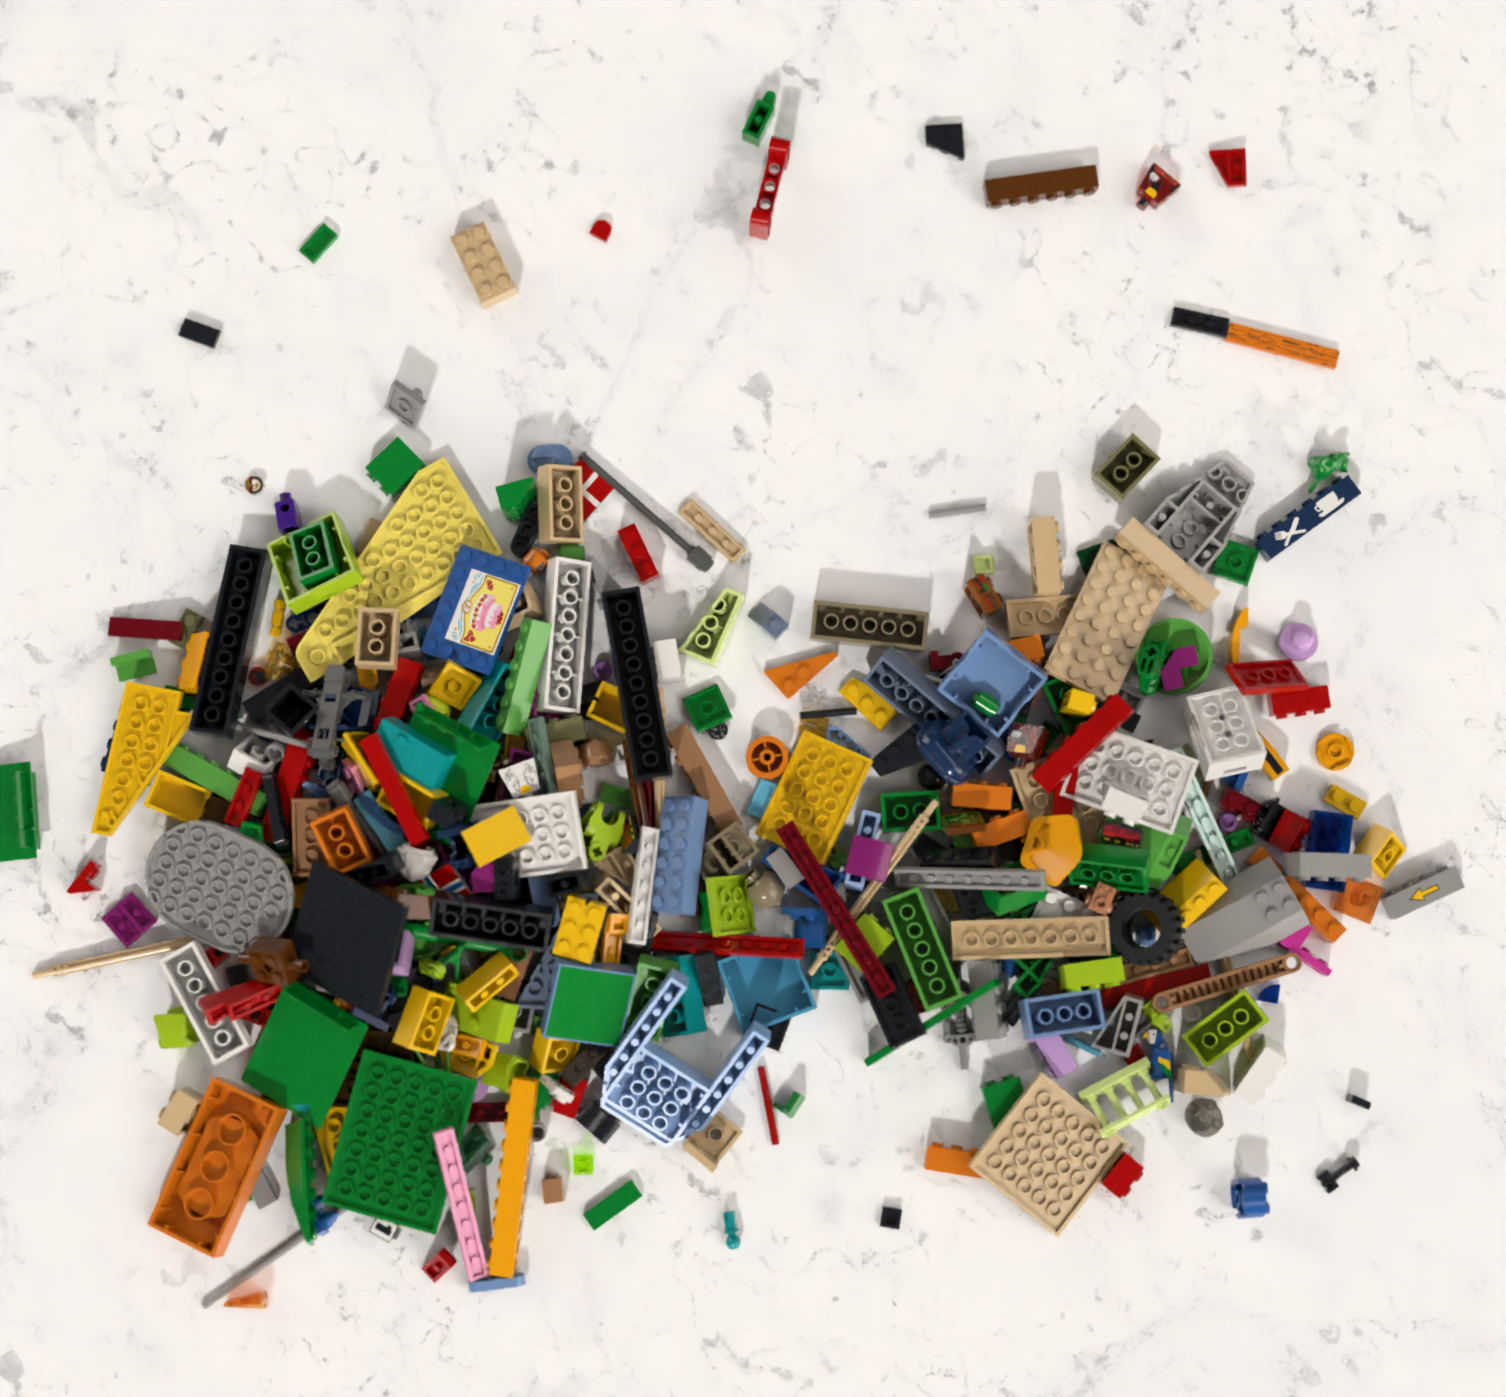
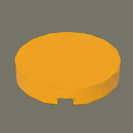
[1315,732,1355,771]

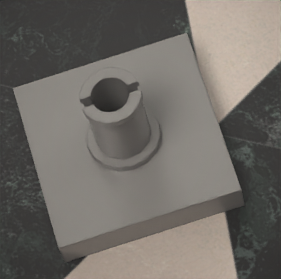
[384,380,427,430]

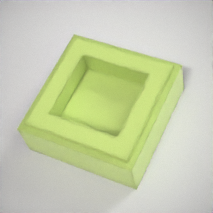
[972,554,994,576]

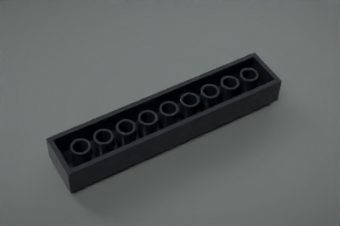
[189,544,272,740]
[601,586,673,785]

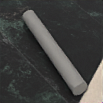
[928,504,986,519]

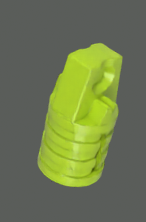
[1142,998,1173,1033]

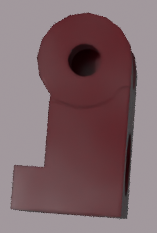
[928,651,964,672]

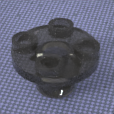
[1185,1098,1224,1137]

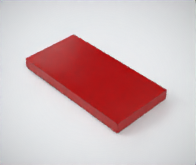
[1225,659,1309,695]

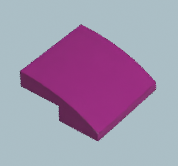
[845,835,894,883]
[101,892,157,949]

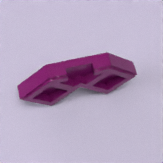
[1161,645,1199,692]

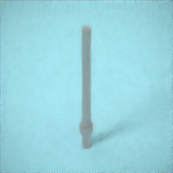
[235,720,311,749]

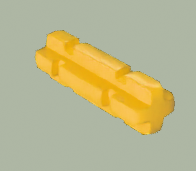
[269,600,285,637]

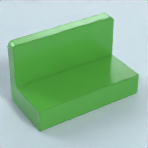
[110,649,157,682]

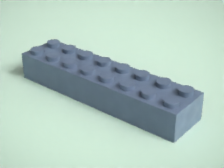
[862,647,1009,781]

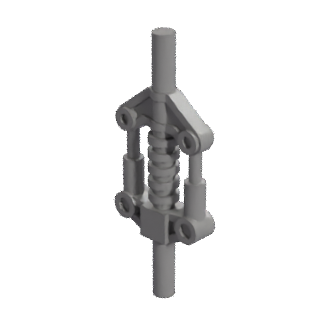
[940,971,976,1070]

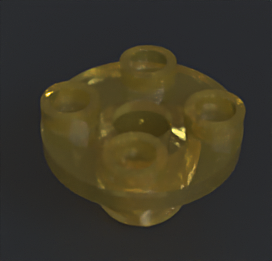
[264,641,298,680]

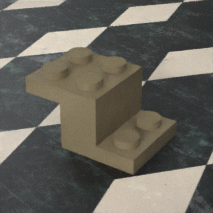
[700,820,760,883]

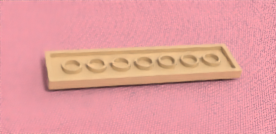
[950,916,1111,961]

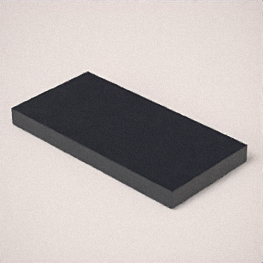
[859,961,927,1050]

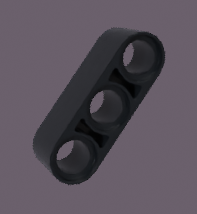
[510,503,539,558]

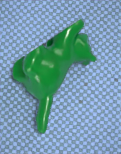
[1307,452,1350,494]

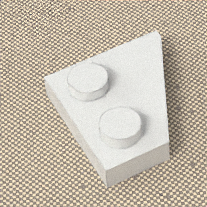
[539,1073,575,1104]

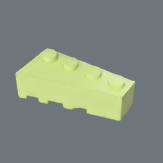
[678,588,746,668]

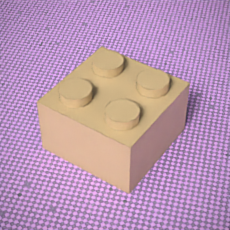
[157,1087,204,1136]

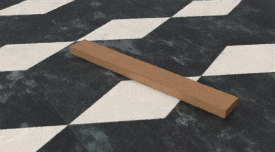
[1040,947,1195,997]

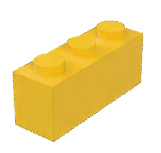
[1059,688,1097,719]
[454,951,520,1013]

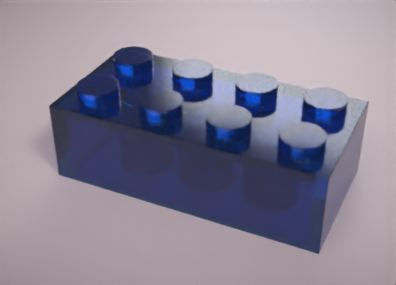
[1301,810,1354,893]

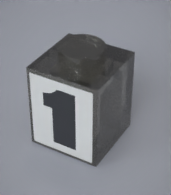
[369,1218,402,1243]

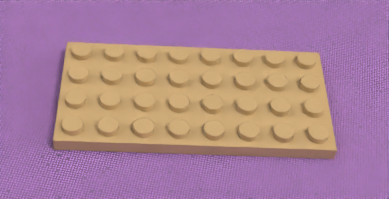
[1042,540,1167,702]

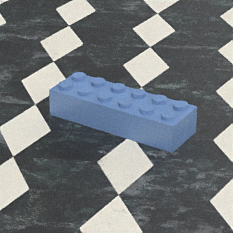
[650,796,708,916]

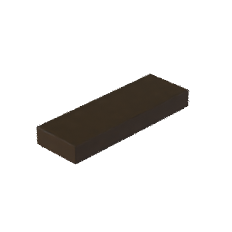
[559,1044,612,1089]

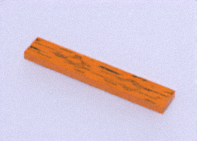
[1225,322,1340,370]

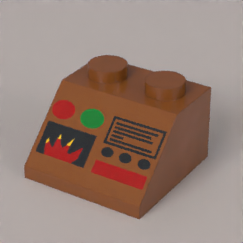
[962,574,1004,620]

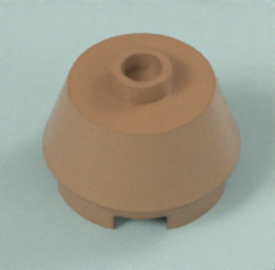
[577,738,615,770]

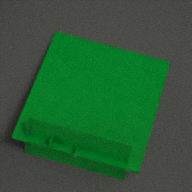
[382,702,501,849]
[0,761,41,862]
[241,980,369,1129]

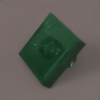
[459,1123,494,1174]

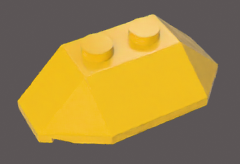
[437,1030,499,1078]

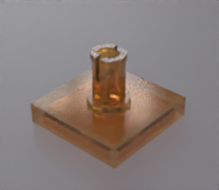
[1332,878,1384,924]

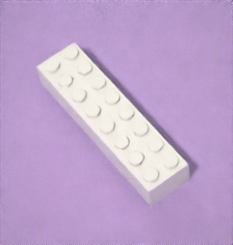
[535,556,592,715]

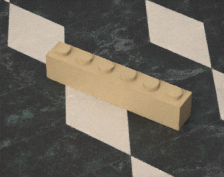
[1114,517,1221,614]

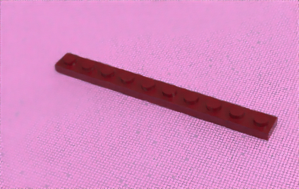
[776,820,896,999]

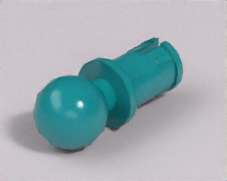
[722,1211,741,1250]

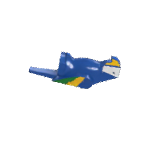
[1143,1030,1175,1103]

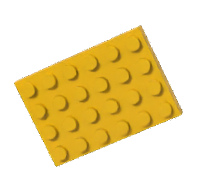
[755,730,874,865]

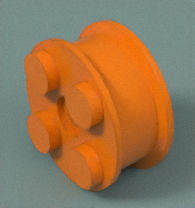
[746,736,788,780]

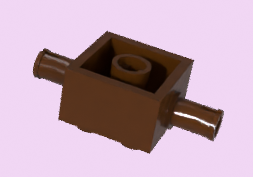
[238,936,309,986]

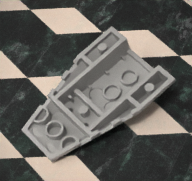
[1143,458,1255,574]
[1181,856,1311,965]

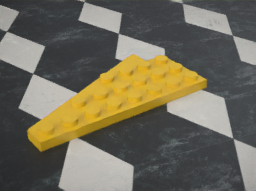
[91,681,192,837]

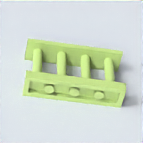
[1078,1056,1171,1139]

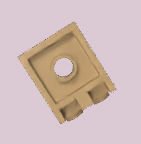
[682,1111,743,1173]

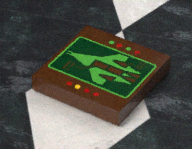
[940,809,986,836]

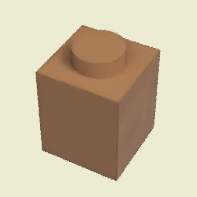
[541,1173,565,1204]

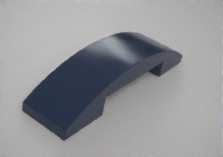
[358,794,430,836]

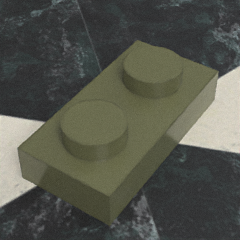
[168,608,205,651]

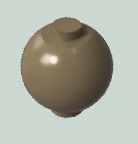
[744,868,785,908]

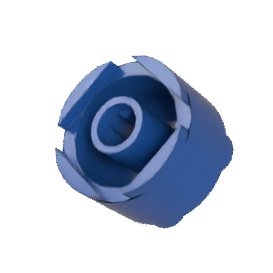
[1230,1177,1270,1219]

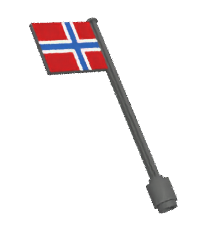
[326,778,476,896]

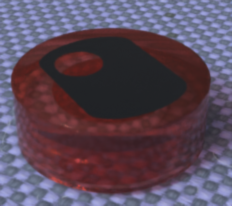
[248,667,269,686]

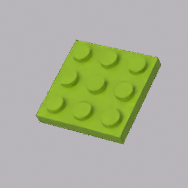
[705,874,756,937]

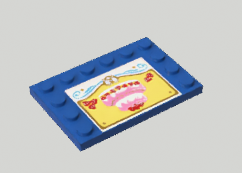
[420,544,532,676]

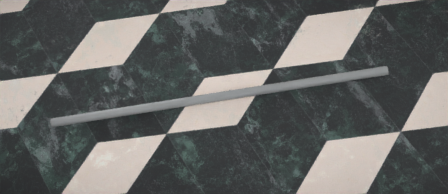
[201,1208,347,1309]

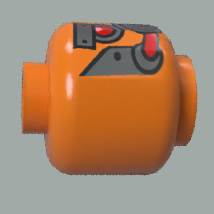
[522,546,550,575]

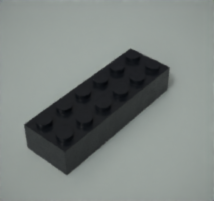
[428,890,554,952]

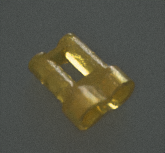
[798,717,829,738]

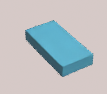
[746,778,777,820]

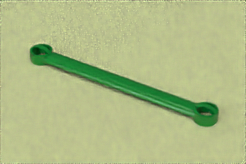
[404,921,529,962]

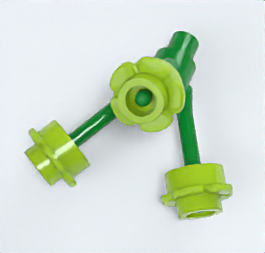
[418,943,465,995]

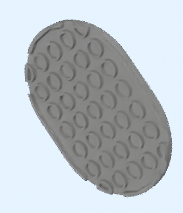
[145,820,295,954]

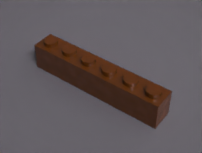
[983,165,1099,209]

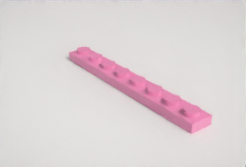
[432,1127,489,1283]

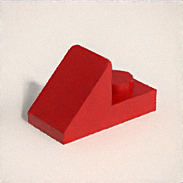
[66,860,102,894]
[422,1248,457,1283]

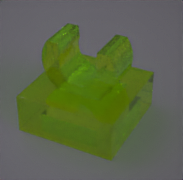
[573,1154,594,1175]

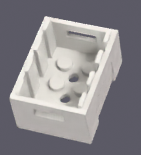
[1183,685,1267,781]

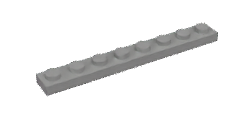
[893,866,1047,891]

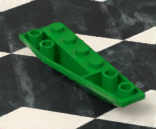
[285,1119,318,1246]

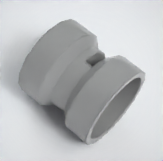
[265,740,288,762]

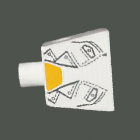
[498,758,540,799]

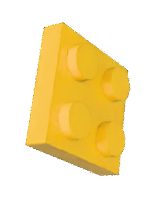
[428,660,482,711]

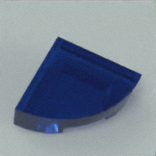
[1257,984,1280,1004]

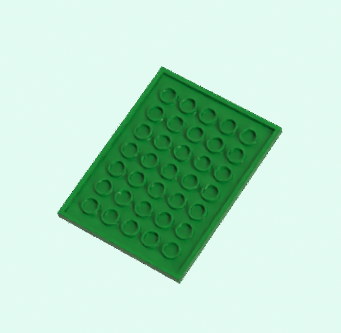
[321,1048,479,1235]

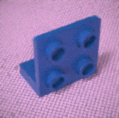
[782,907,827,949]

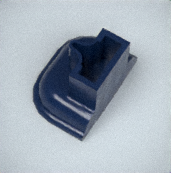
[916,709,992,785]

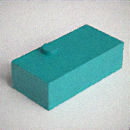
[377,716,457,791]

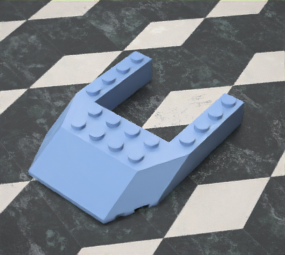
[600,968,771,1148]

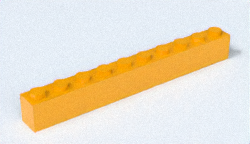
[487,1075,539,1278]

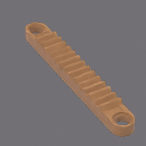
[1151,953,1302,1012]

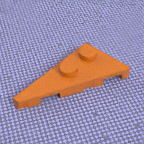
[764,652,838,700]

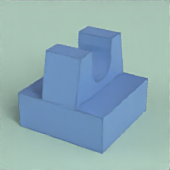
[1135,925,1156,946]

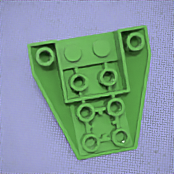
[1096,814,1193,890]

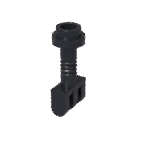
[1316,1156,1361,1194]

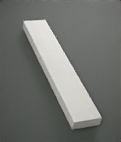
[625,826,660,946]

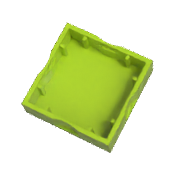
[266,510,365,615]

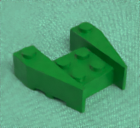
[1006,906,1054,1000]

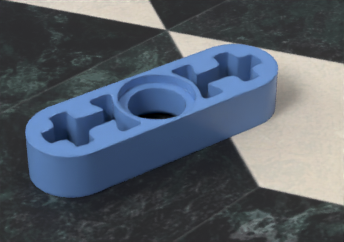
[825,726,871,759]
[468,1272,526,1292]

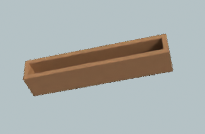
[666,723,743,834]

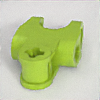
[581,801,625,862]

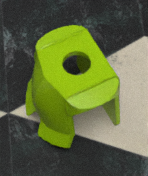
[153,1006,200,1049]
[481,1051,529,1094]

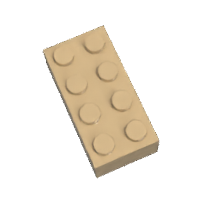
[450,221,518,309]
[537,464,584,544]
[1027,516,1064,598]

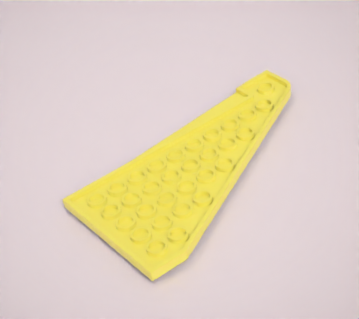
[296,457,503,684]

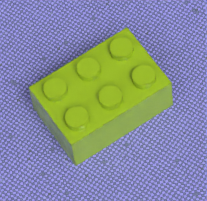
[1056,957,1125,993]

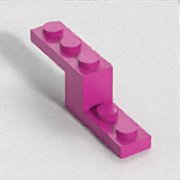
[1277,925,1332,977]

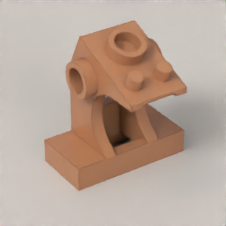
[1077,881,1121,916]

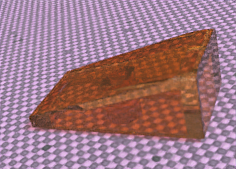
[223,1291,269,1309]

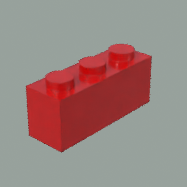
[617,523,660,585]
[1266,685,1331,720]

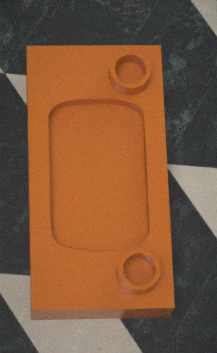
[147,1077,288,1258]

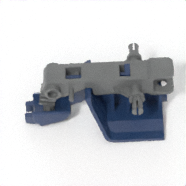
[302,664,381,788]

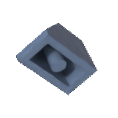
[748,602,789,642]

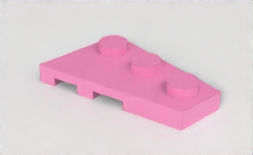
[341,757,367,810]

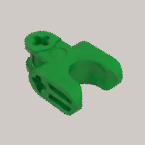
[1137,635,1169,695]

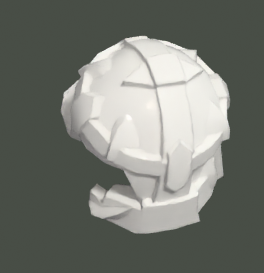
[397,842,438,882]

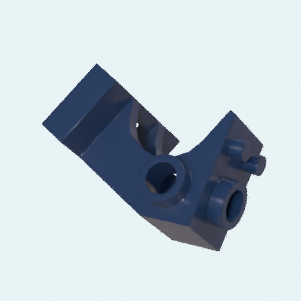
[436,820,479,870]
[348,982,398,1032]

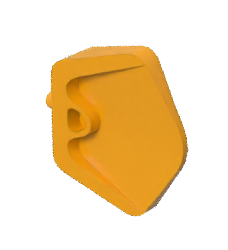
[1020,815,1082,886]

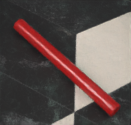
[757,1066,780,1145]

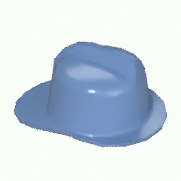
[527,444,573,474]

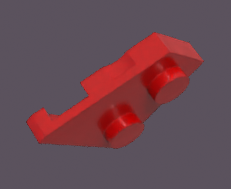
[1209,148,1247,188]

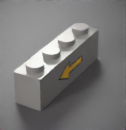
[1380,864,1465,920]

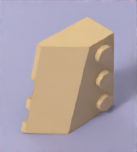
[1174,1063,1231,1097]

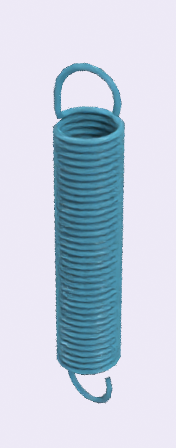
[416,620,436,667]
[1061,1034,1106,1057]

